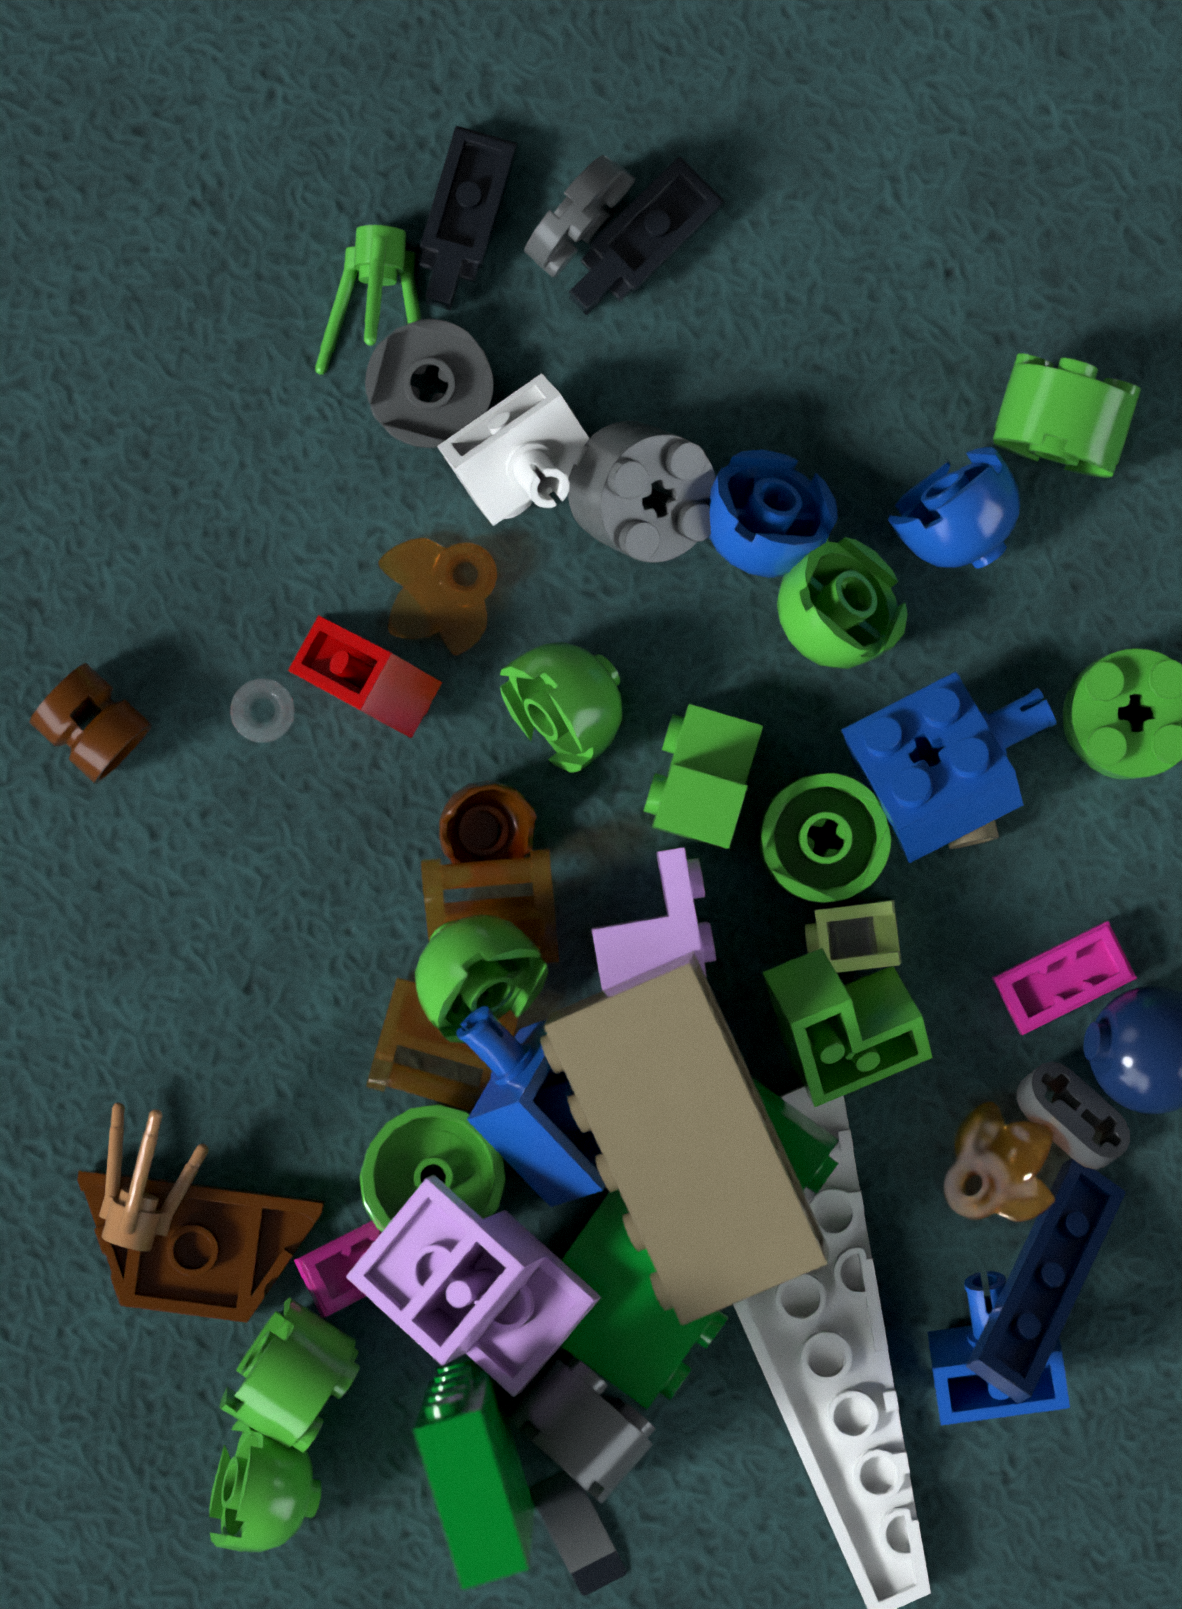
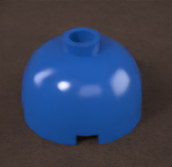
[888,446,1020,568]
[708,449,838,578]

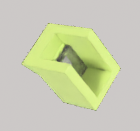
[805,900,902,973]

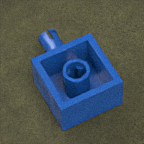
[842,672,1056,863]
[456,1006,606,1207]

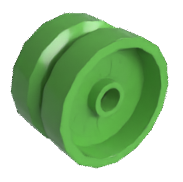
[359,1105,506,1233]

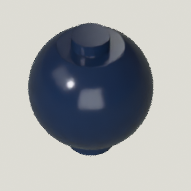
[1083,986,1182,1114]

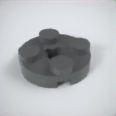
[524,155,635,278]
[365,319,493,448]

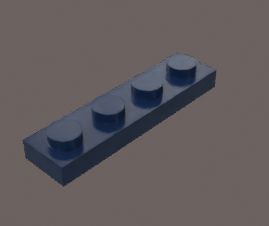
[966,1158,1126,1403]

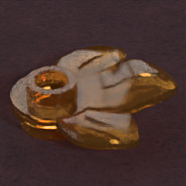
[378,538,497,656]
[944,1101,1055,1222]

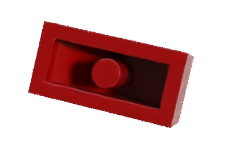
[288,615,442,739]

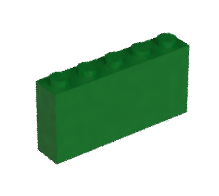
[561,1077,839,1409]
[413,1357,534,1590]

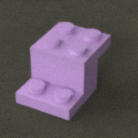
[592,848,716,991]
[346,1175,601,1397]

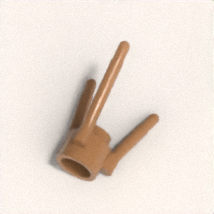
[99,1102,209,1251]

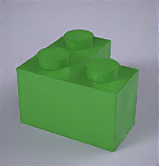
[643,704,763,849]
[763,948,933,1107]

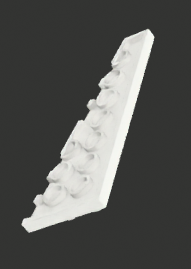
[733,1085,931,1609]

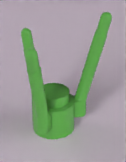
[315,225,421,375]

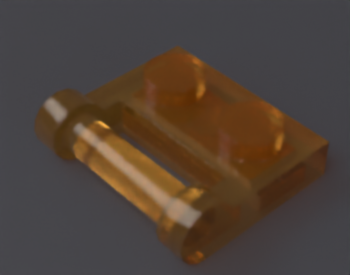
[421,849,559,963]
[366,977,519,1111]

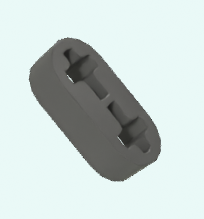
[1017,1062,1130,1169]

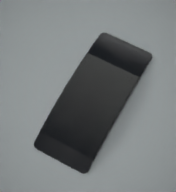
[529,1470,627,1596]

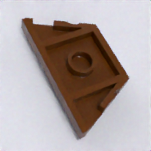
[77,1169,325,1323]

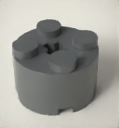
[568,420,716,562]
[506,1355,656,1503]

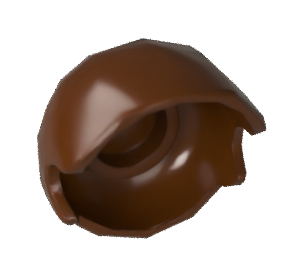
[439,780,537,878]

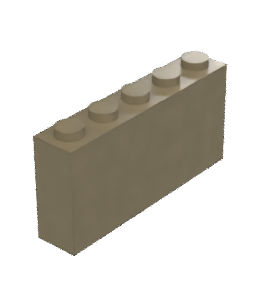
[540,951,829,1325]

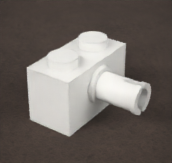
[437,373,589,526]

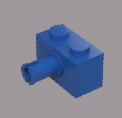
[927,1271,1070,1426]

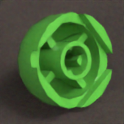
[777,537,908,669]
[500,642,622,773]
[415,914,548,1043]
[209,1420,321,1552]

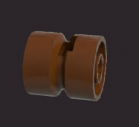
[29,663,152,784]

